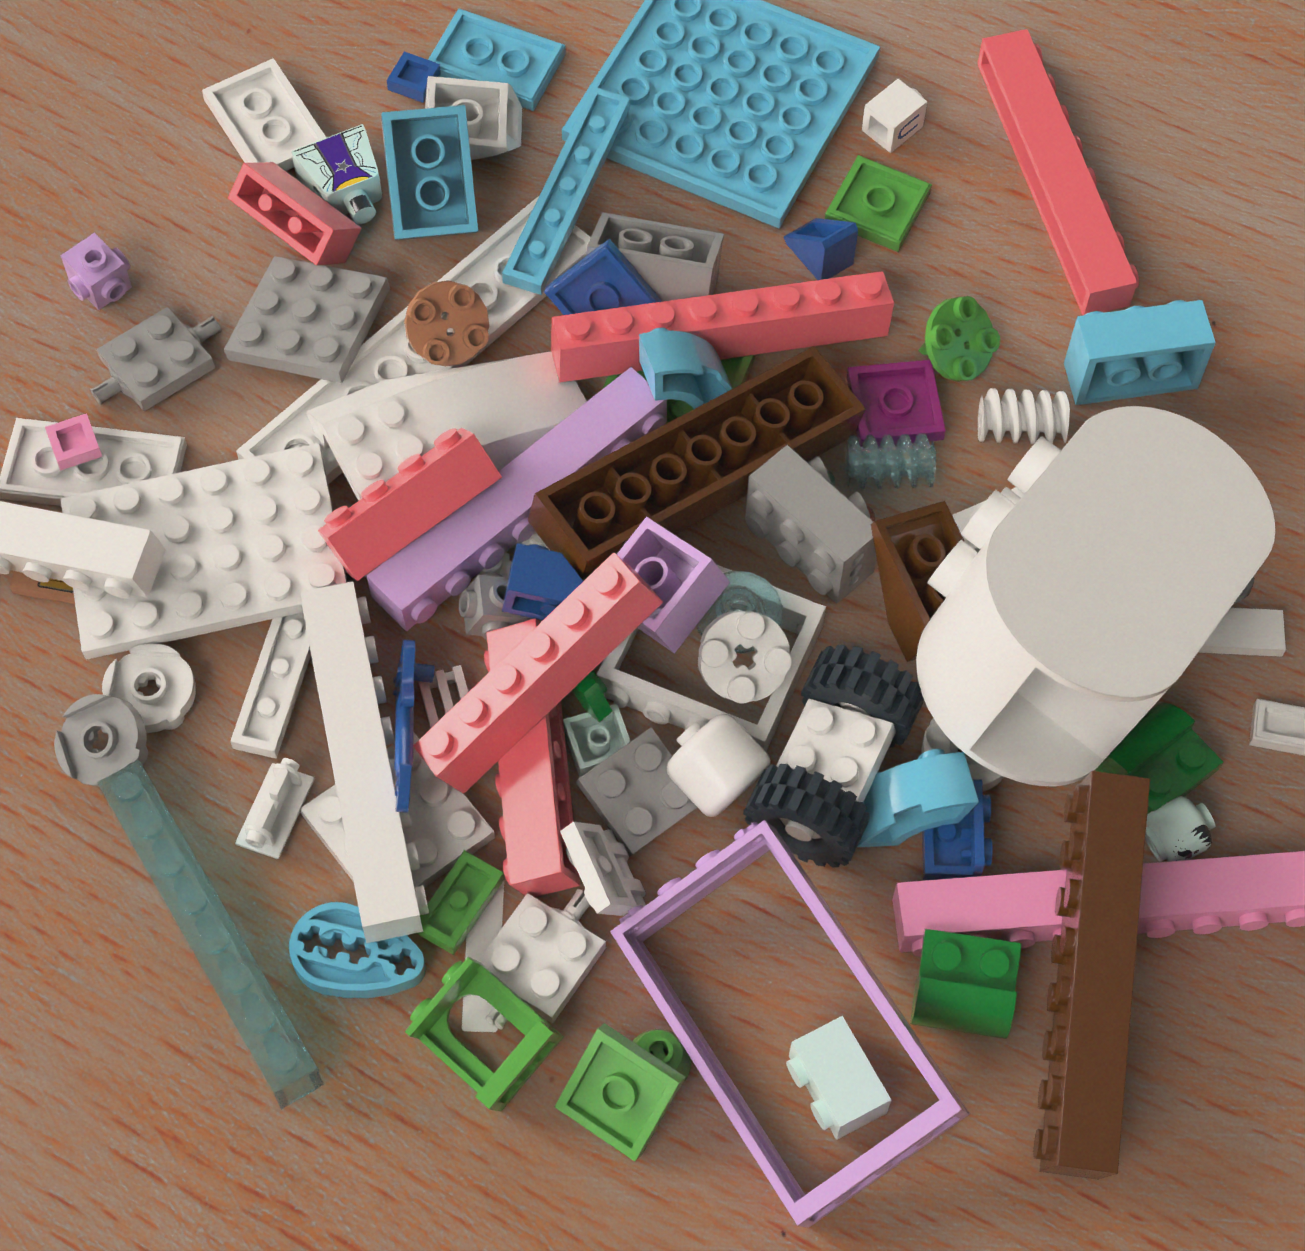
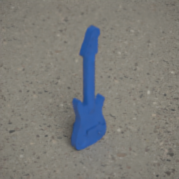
[393,639,435,813]

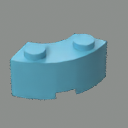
[639,328,733,409]
[857,749,979,847]

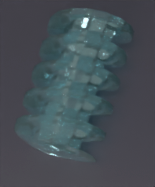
[845,433,936,490]

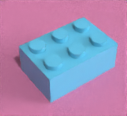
[381,105,478,240]
[1064,300,1216,405]

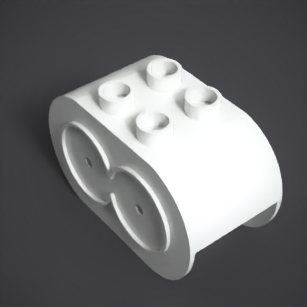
[916,406,1275,786]

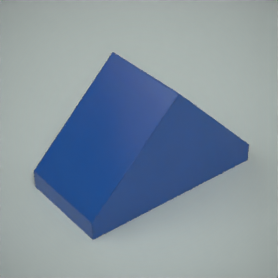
[783,218,858,280]

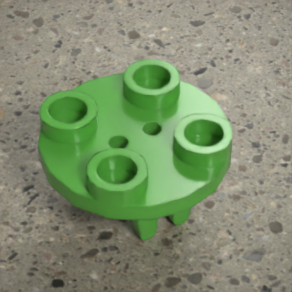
[919,296,1000,382]

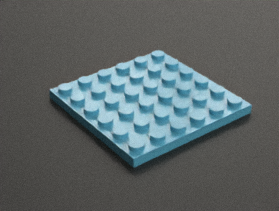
[562,0,880,229]

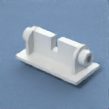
[235,758,315,859]

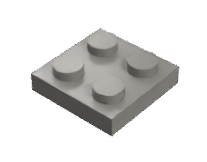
[575,727,697,857]

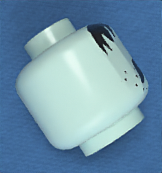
[1145,796,1216,862]

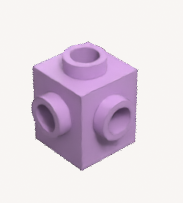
[61,233,132,310]

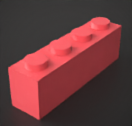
[318,428,502,581]

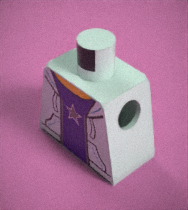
[291,124,382,224]

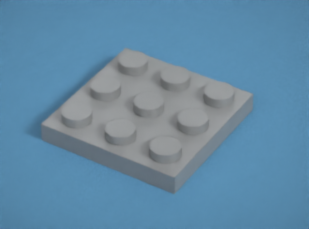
[224,256,390,383]

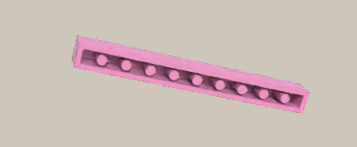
[892,851,1305,956]

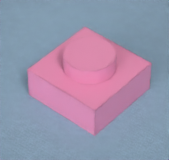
[45,413,102,471]

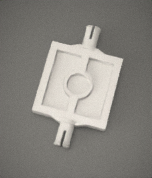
[478,889,606,1030]

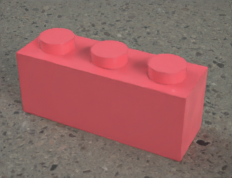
[228,162,362,266]

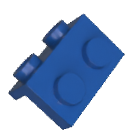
[922,779,993,880]

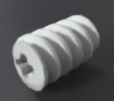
[978,388,1070,444]

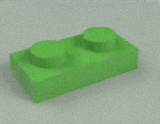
[416,850,504,955]

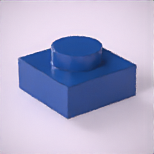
[387,51,441,103]

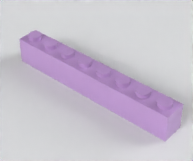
[367,367,667,631]

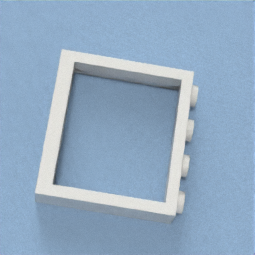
[597,564,826,752]

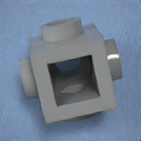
[459,573,533,640]

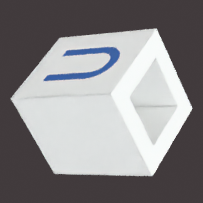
[862,79,927,153]

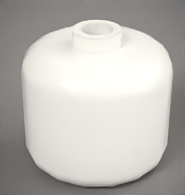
[667,714,770,817]

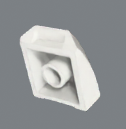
[425,76,522,160]

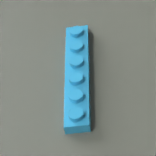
[502,86,630,295]

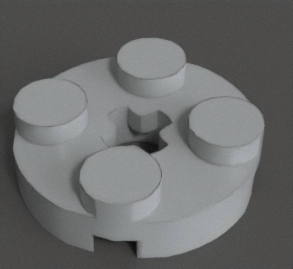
[54,694,148,788]

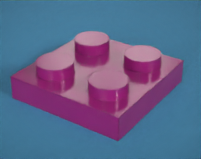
[846,360,946,448]

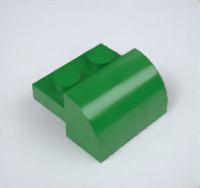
[1096,702,1223,815]
[910,929,1022,1039]

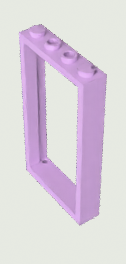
[610,820,970,1228]

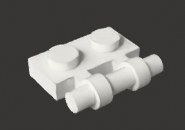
[560,822,646,916]

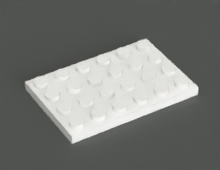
[60,443,347,660]

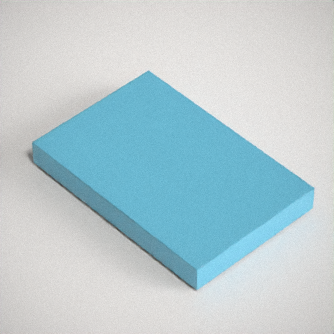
[428,8,566,111]

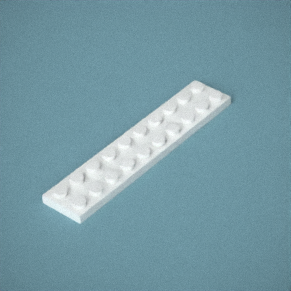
[236,196,591,484]

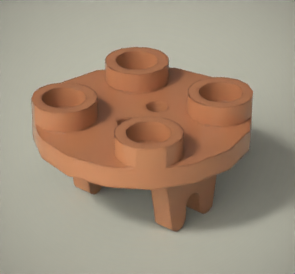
[404,280,489,367]

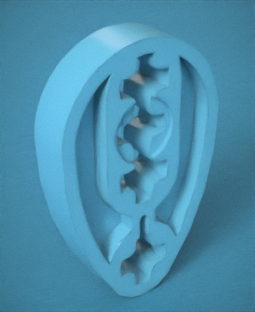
[289,902,426,998]

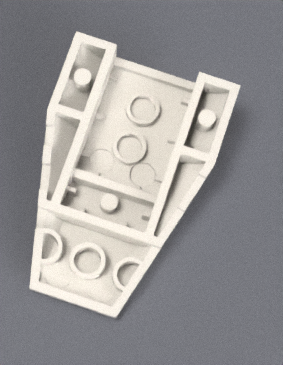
[307,351,587,501]

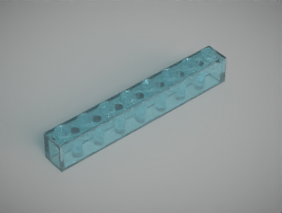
[97,760,324,1110]

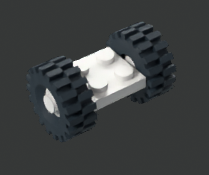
[743,645,924,868]

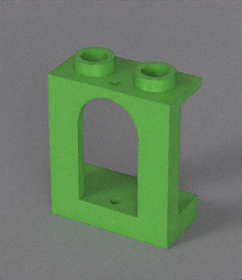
[405,957,564,1112]

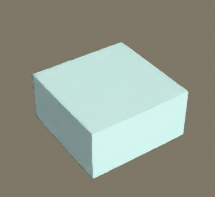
[563,704,631,778]

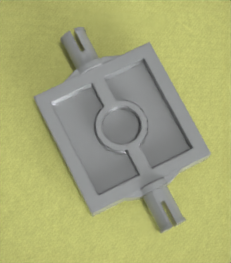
[90,307,222,411]

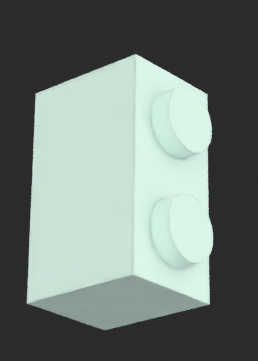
[786,1016,892,1140]

